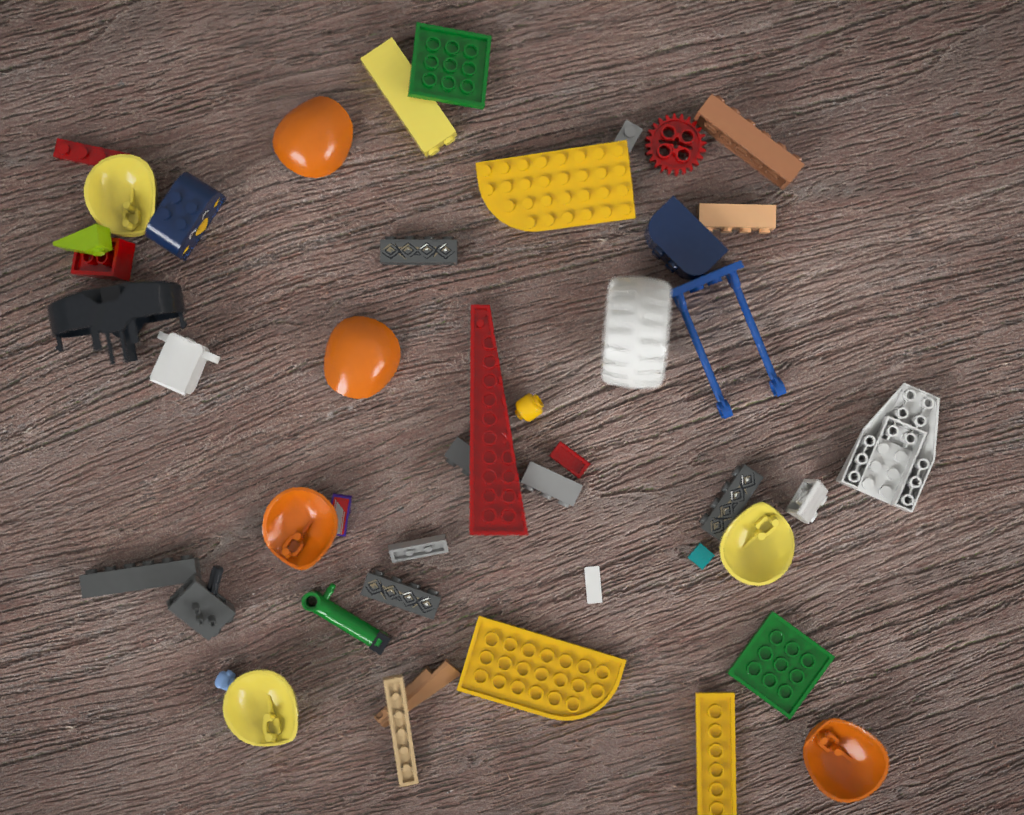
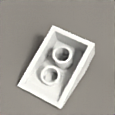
[785,479,828,524]

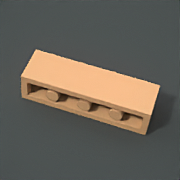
[697,203,776,234]

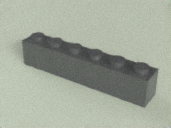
[79,554,202,599]

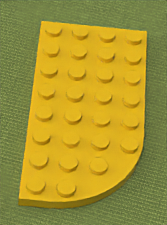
[475,140,636,232]
[457,615,627,721]

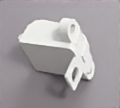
[150,331,221,396]

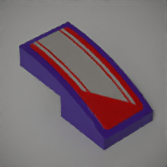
[331,493,352,537]

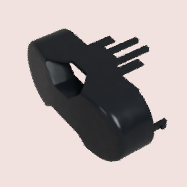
[47,281,187,365]

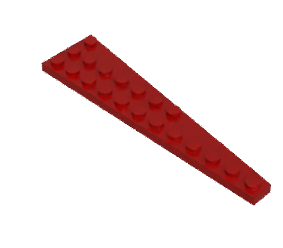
[469,305,528,536]

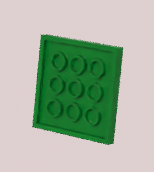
[408,22,492,110]
[726,610,835,719]

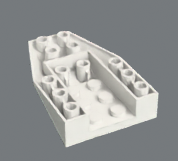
[835,383,940,512]

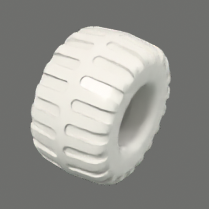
[601,276,671,389]

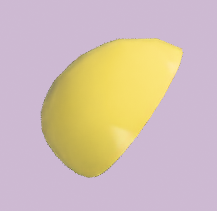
[84,154,158,237]
[720,502,795,586]
[223,670,298,746]

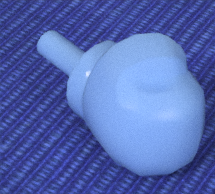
[214,670,236,691]

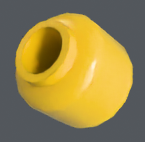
[515,393,544,422]

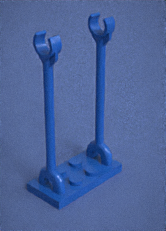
[671,260,786,419]

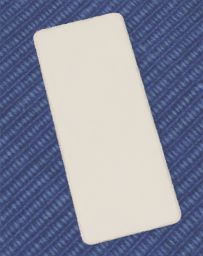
[584,566,602,604]

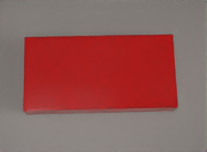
[549,441,590,479]

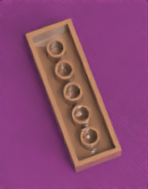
[692,94,805,190]

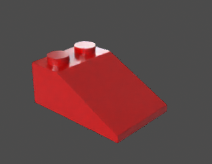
[70,238,136,281]

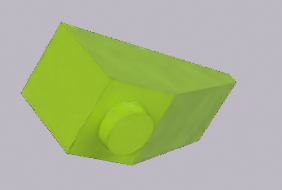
[53,223,113,256]

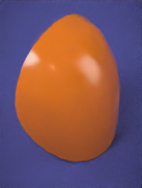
[272,96,353,178]
[324,316,401,399]
[262,487,338,570]
[803,718,890,803]

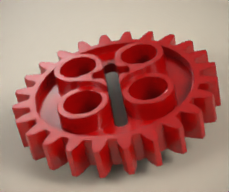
[644,113,707,177]

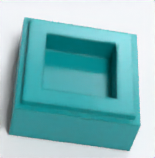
[687,542,715,570]

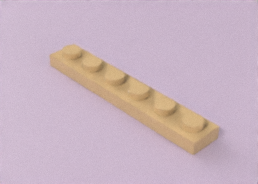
[383,674,419,787]

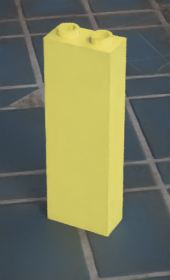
[360,37,457,157]

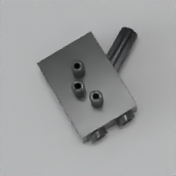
[167,565,236,641]

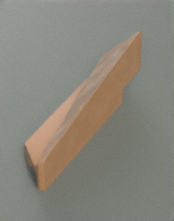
[374,658,461,727]

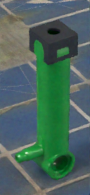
[302,583,392,655]

